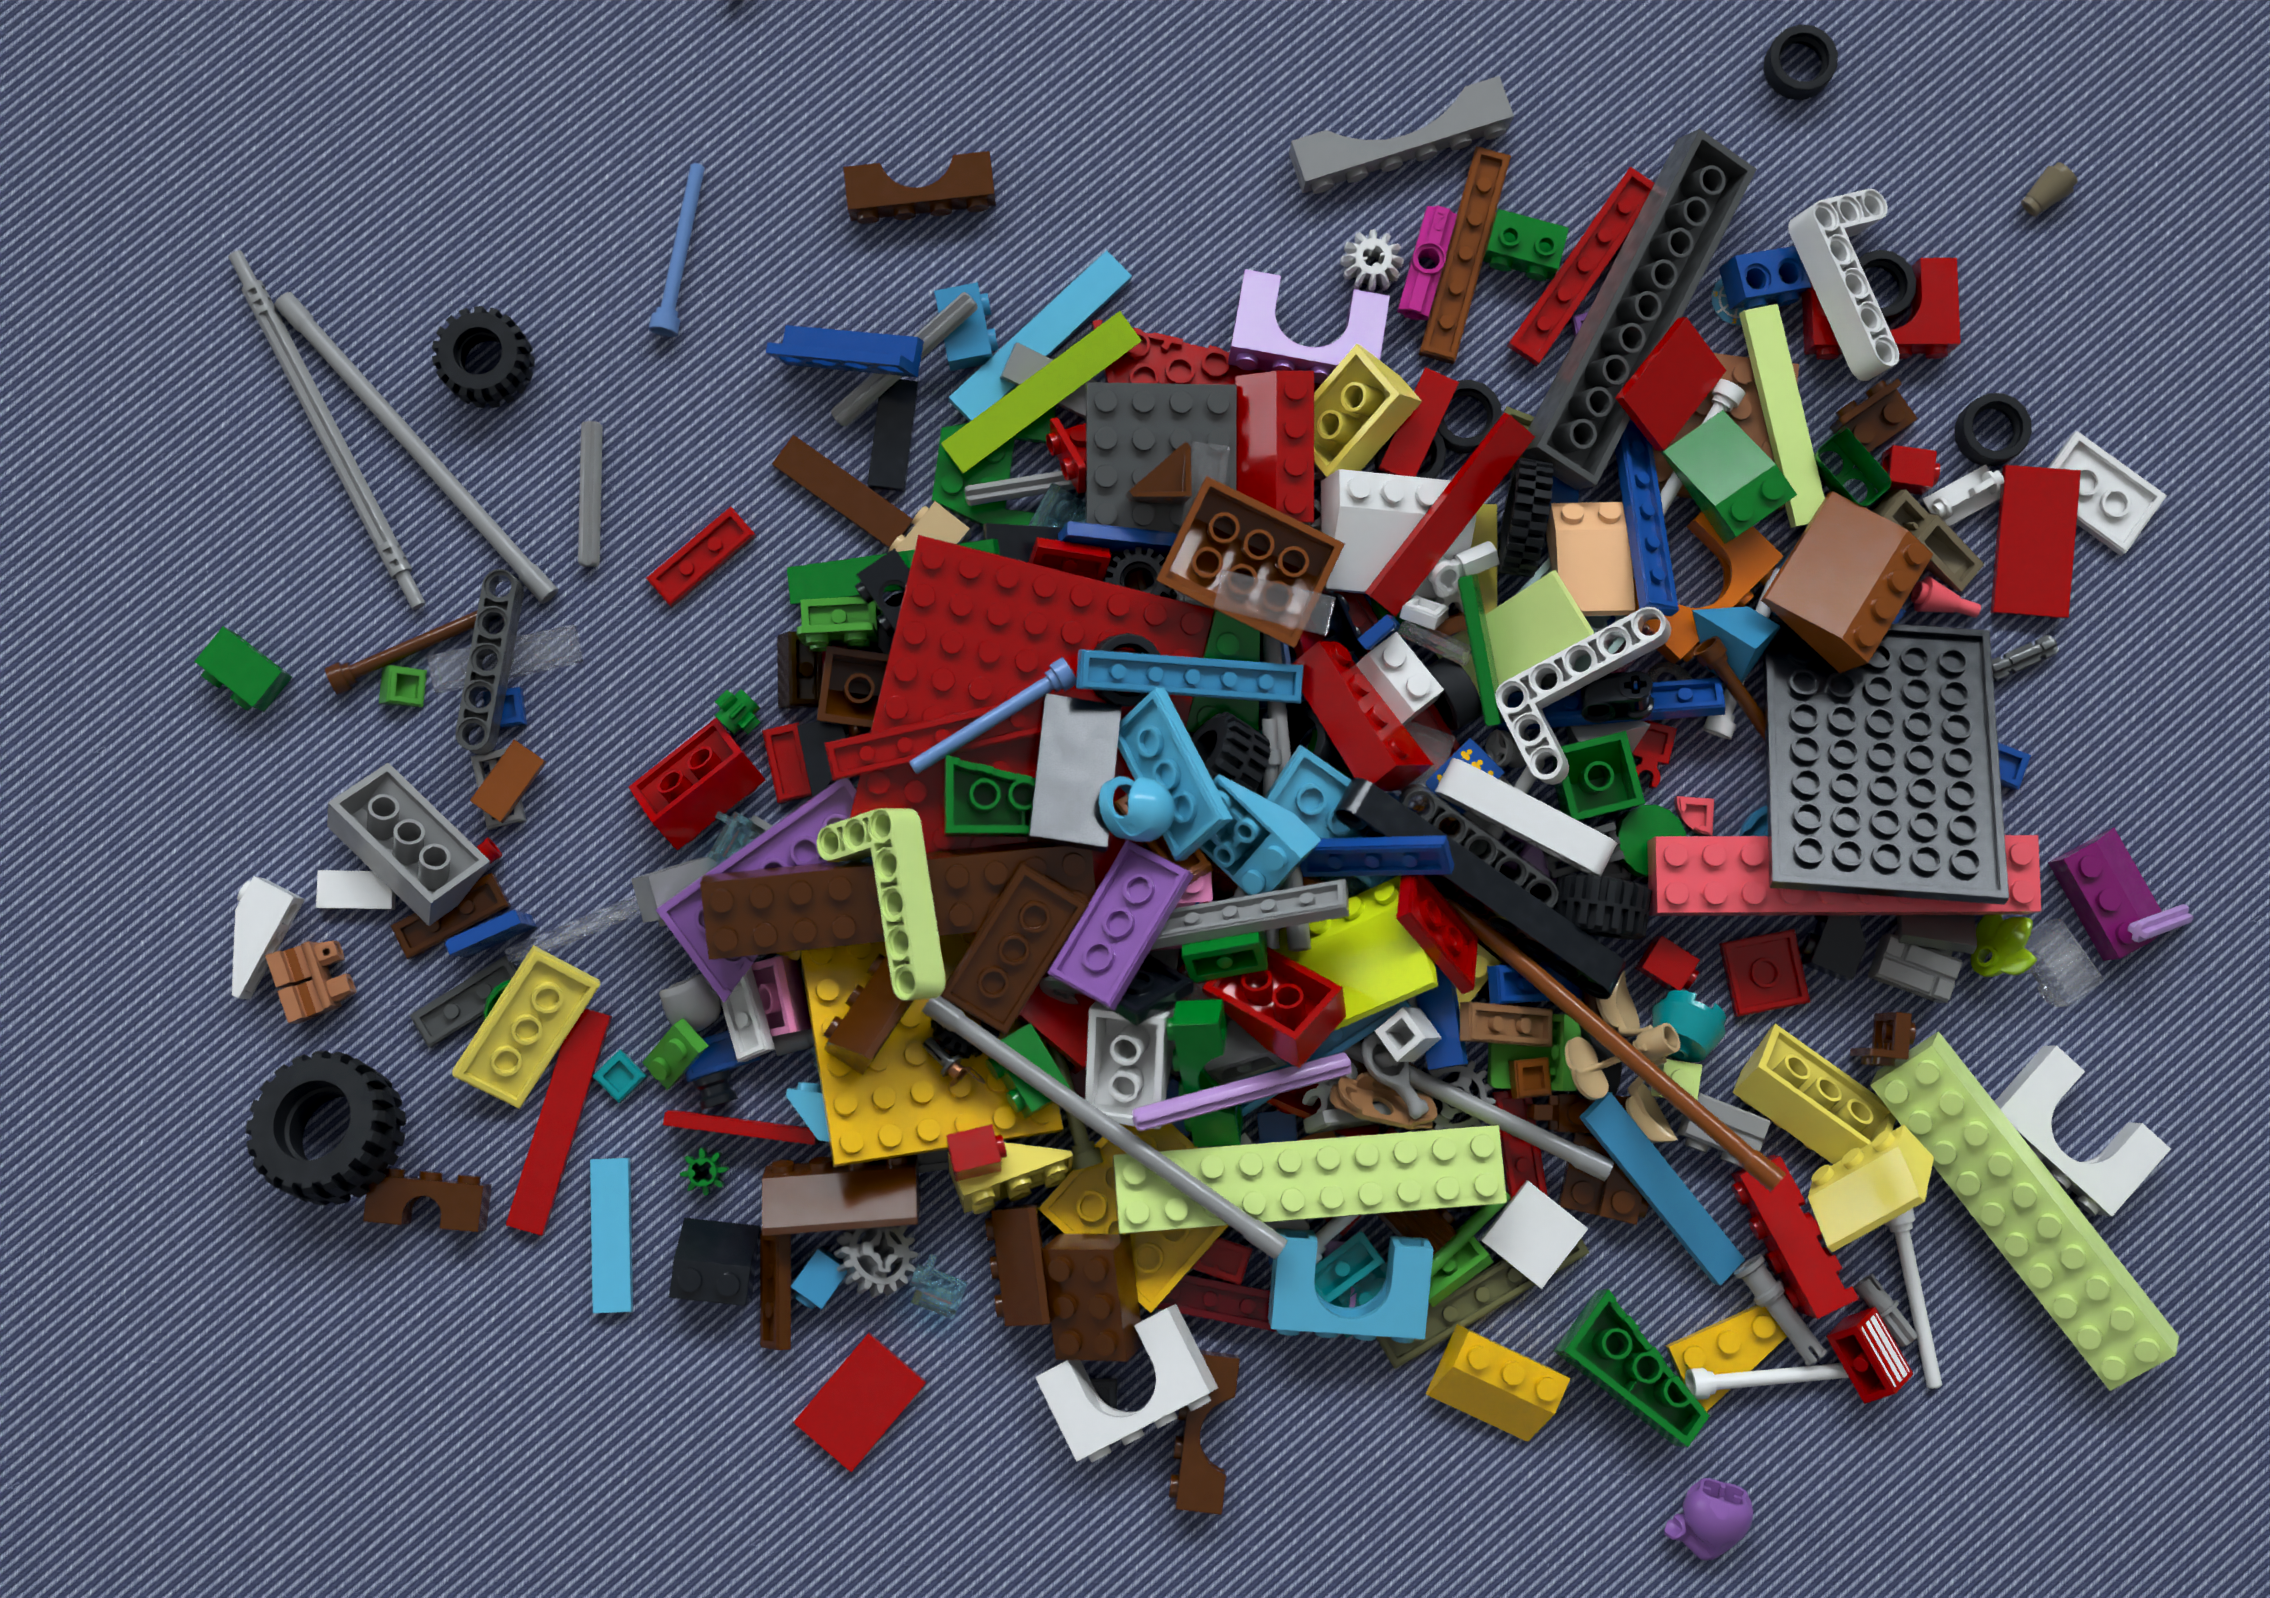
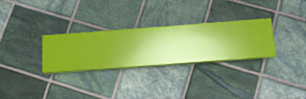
[941,311,1142,474]

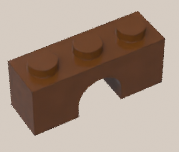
[363,1167,492,1232]

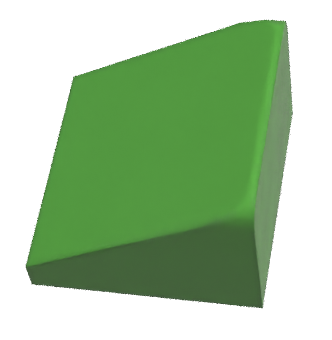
[379,665,427,707]

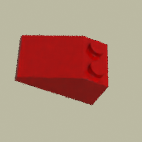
[1202,947,1346,1068]

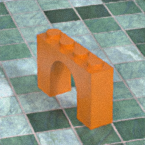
[1626,511,1784,665]

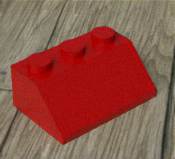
[628,718,766,850]

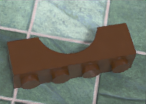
[843,151,996,224]
[1168,1350,1240,1515]

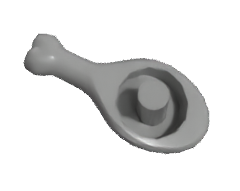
[1361,1032,1429,1119]

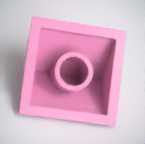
[751,955,812,1037]

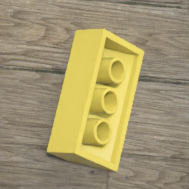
[1733,1024,1896,1164]

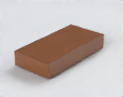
[470,740,547,823]

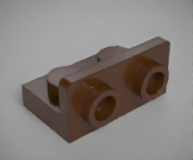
[1830,378,1918,452]

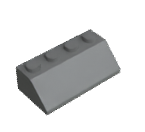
[327,763,490,926]

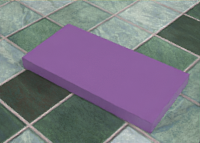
[1048,840,1194,1011]

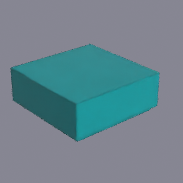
[592,1049,648,1103]

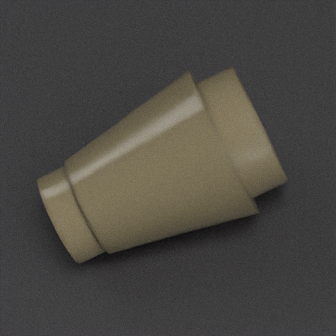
[2021,162,2078,217]

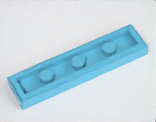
[590,1158,633,1313]

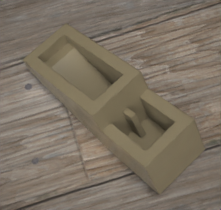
[1872,489,1984,592]

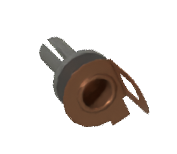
[922,1037,985,1086]

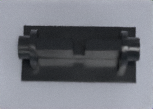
[1310,589,1367,657]

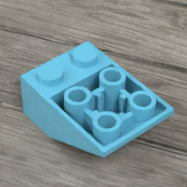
[1199,774,1322,896]

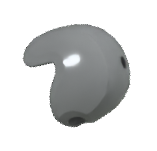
[659,974,721,1032]

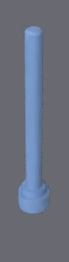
[648,163,705,337]
[909,657,1077,774]

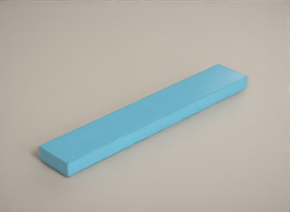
[948,250,1132,422]

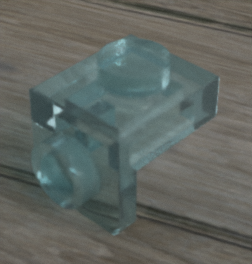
[910,1254,968,1320]

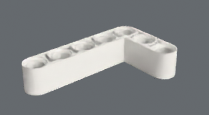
[1788,189,1899,381]
[1495,607,1671,785]

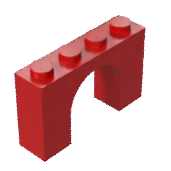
[1802,258,1961,360]

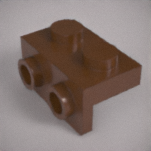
[1850,1012,1916,1066]

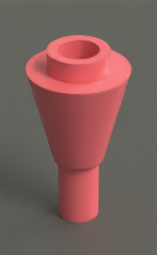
[1911,576,1981,618]

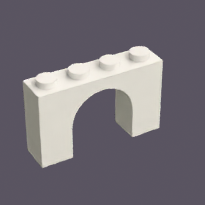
[1994,1046,2171,1217]
[1035,1304,1218,1463]

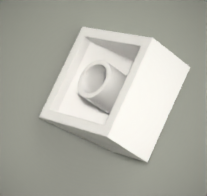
[1356,631,1444,726]

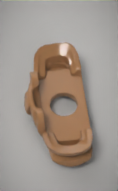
[1330,1072,1438,1130]

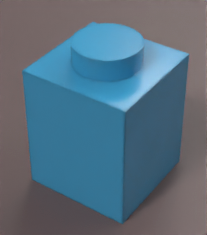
[791,1246,848,1310]

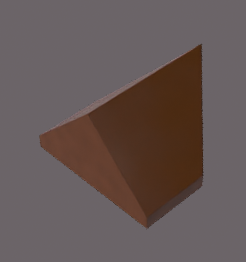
[1125,441,1192,505]

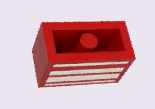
[1826,1307,1913,1404]

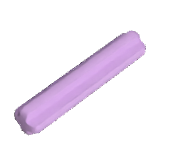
[2128,904,2193,942]

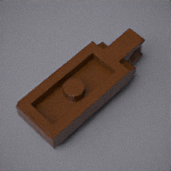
[1527,1094,1631,1133]

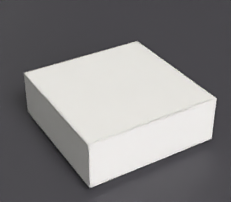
[1400,596,1449,630]

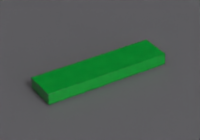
[1458,574,1505,726]

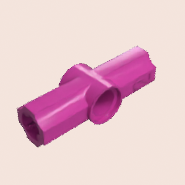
[1397,205,1457,321]

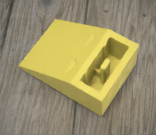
[948,1142,1073,1214]

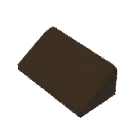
[777,631,823,709]

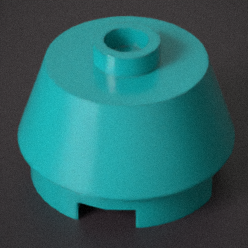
[1652,990,1727,1062]

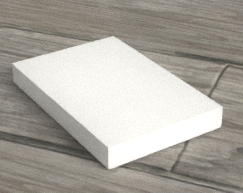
[2048,431,2167,556]

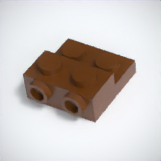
[1558,1132,1649,1225]

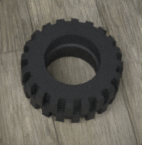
[246,1051,406,1206]

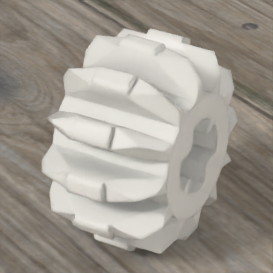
[1340,229,1404,293]

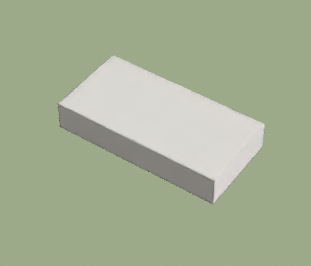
[316,870,396,910]

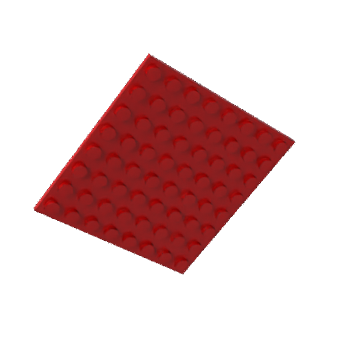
[850,535,1214,891]

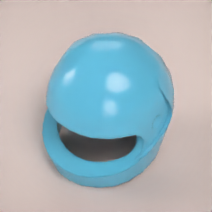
[1099,776,1175,842]

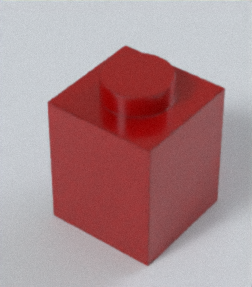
[1881,445,1940,495]
[1635,935,1700,991]
[946,1124,1007,1182]

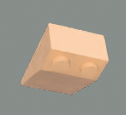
[1546,502,1635,616]

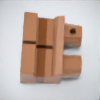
[265,941,357,1024]

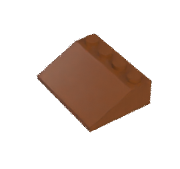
[1156,476,1345,648]
[1761,491,1933,673]

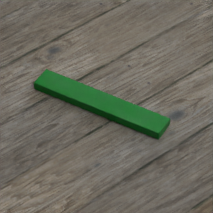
[787,539,1000,605]

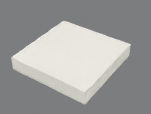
[1480,1180,1588,1289]

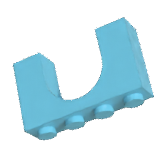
[1268,1228,1434,1343]

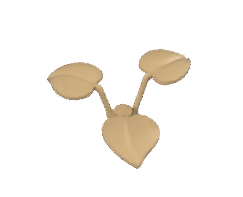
[1565,971,1680,1143]

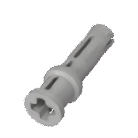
[1734,1254,1827,1366]

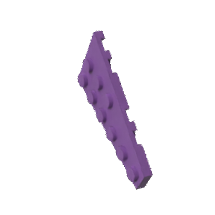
[656,778,856,1002]

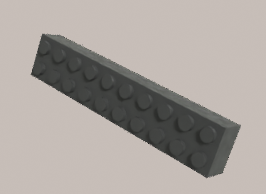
[1522,129,1757,490]

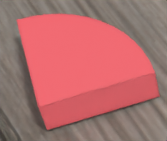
[1674,796,1714,836]

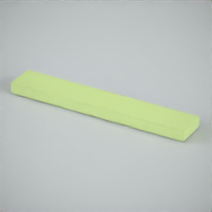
[1739,304,1825,528]

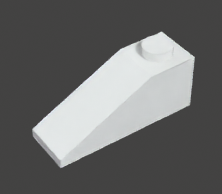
[232,876,305,999]

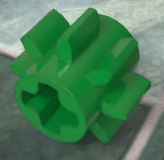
[714,689,761,735]
[680,1148,730,1196]

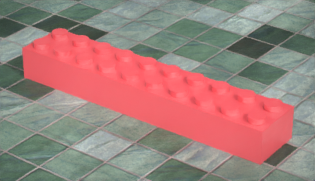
[1647,835,2041,916]

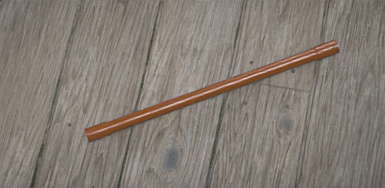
[1447,899,1786,1192]

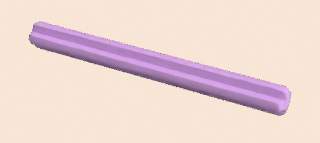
[1132,1052,1351,1131]

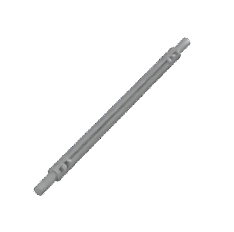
[228,250,426,610]

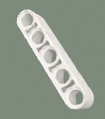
[1435,758,1617,876]

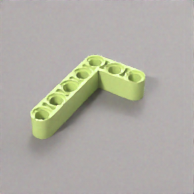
[817,808,945,1000]

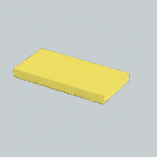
[452,945,601,1109]

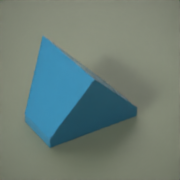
[1692,606,1780,683]

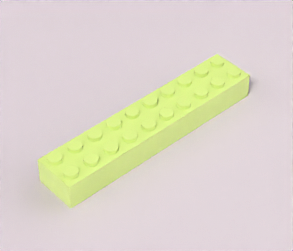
[1870,1031,2179,1391]
[1113,1125,1507,1234]

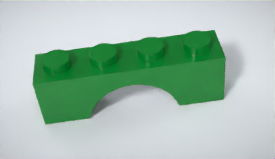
[1167,999,1244,1147]

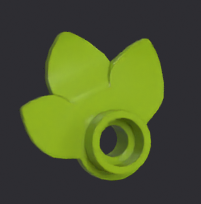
[1970,915,2037,977]

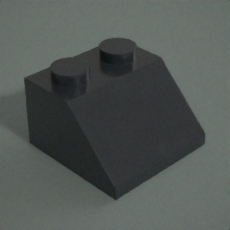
[669,1217,761,1306]

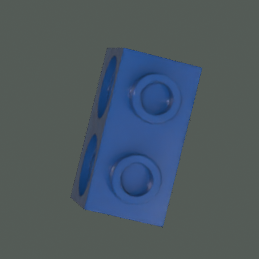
[1719,246,1811,310]

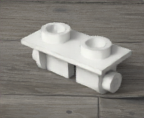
[1922,465,2004,526]

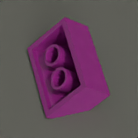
[2048,827,2162,961]

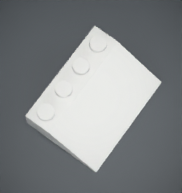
[1321,469,1476,600]

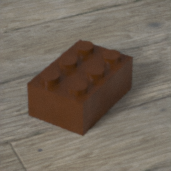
[1041,1234,1143,1362]

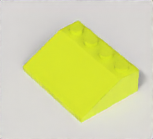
[1273,875,1438,1031]

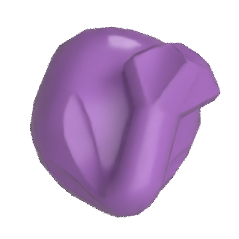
[1664,1478,1753,1561]

